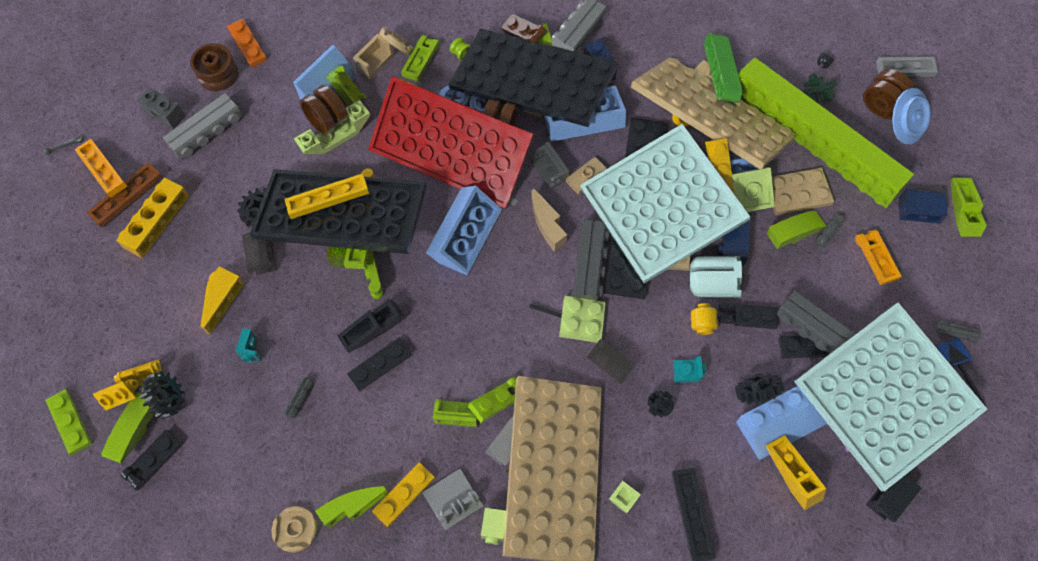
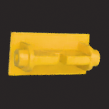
[114,359,162,387]
[93,379,138,410]

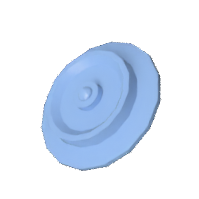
[892,88,931,144]

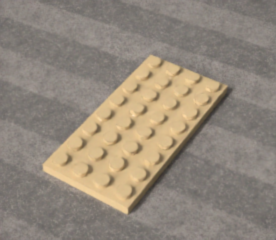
[631,57,797,170]
[503,376,601,561]

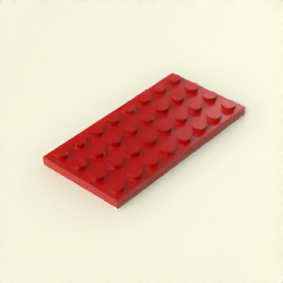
[368,76,535,209]

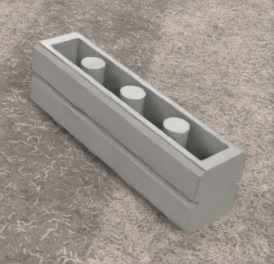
[551,0,607,52]
[162,93,242,160]

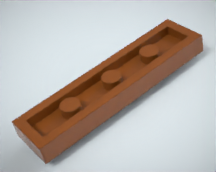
[86,162,163,228]

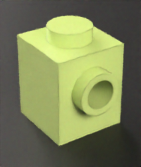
[481,508,506,545]

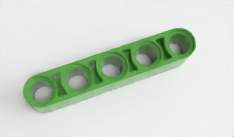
[704,33,742,103]

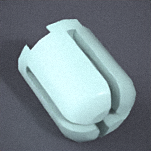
[690,256,742,298]

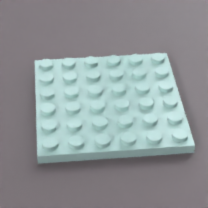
[580,124,750,283]
[794,303,988,491]

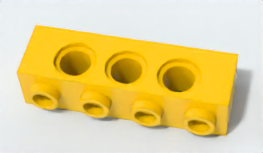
[116,178,189,258]

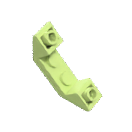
[294,100,370,154]

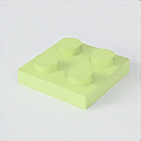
[732,167,775,212]
[559,296,605,343]

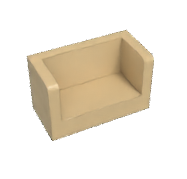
[353,34,394,80]

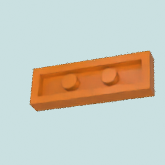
[227,19,267,68]

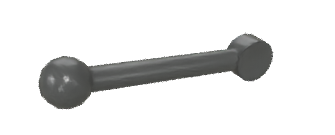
[43,135,84,154]

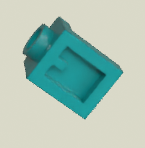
[235,328,262,363]
[673,356,706,383]

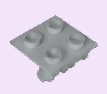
[422,469,483,531]

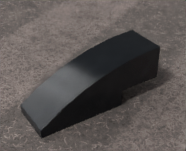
[337,299,406,352]

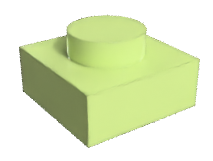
[609,481,641,514]

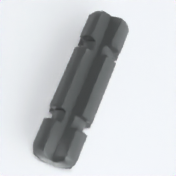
[815,214,845,248]
[935,321,980,342]
[284,377,313,418]

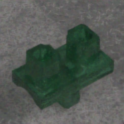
[803,74,837,103]

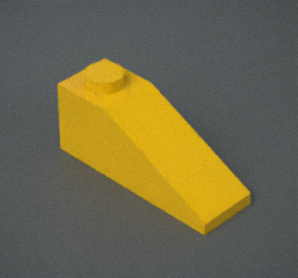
[201,266,244,334]
[766,435,826,510]

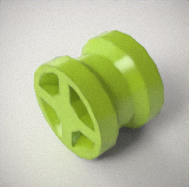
[450,37,470,61]

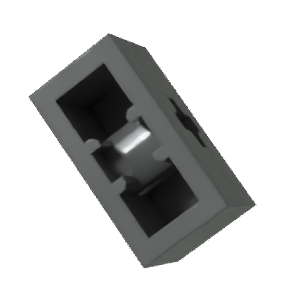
[137,87,186,129]

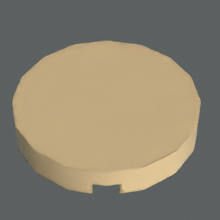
[379,27,413,55]
[271,506,318,553]

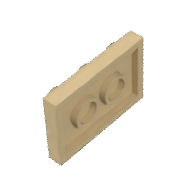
[772,168,834,215]

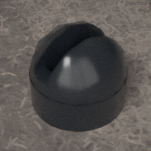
[817,52,834,69]

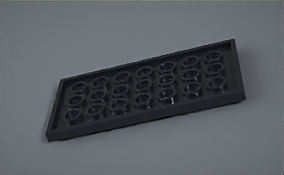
[448,28,617,127]
[249,169,427,254]

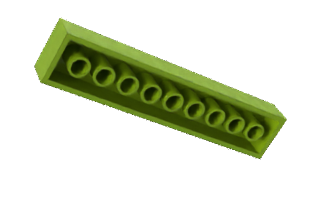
[739,58,914,208]

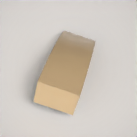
[531,189,567,252]

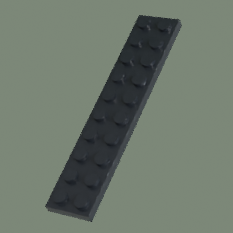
[604,117,669,300]

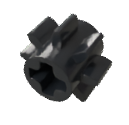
[647,390,674,418]

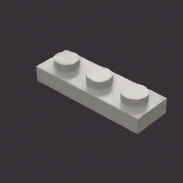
[876,57,938,77]

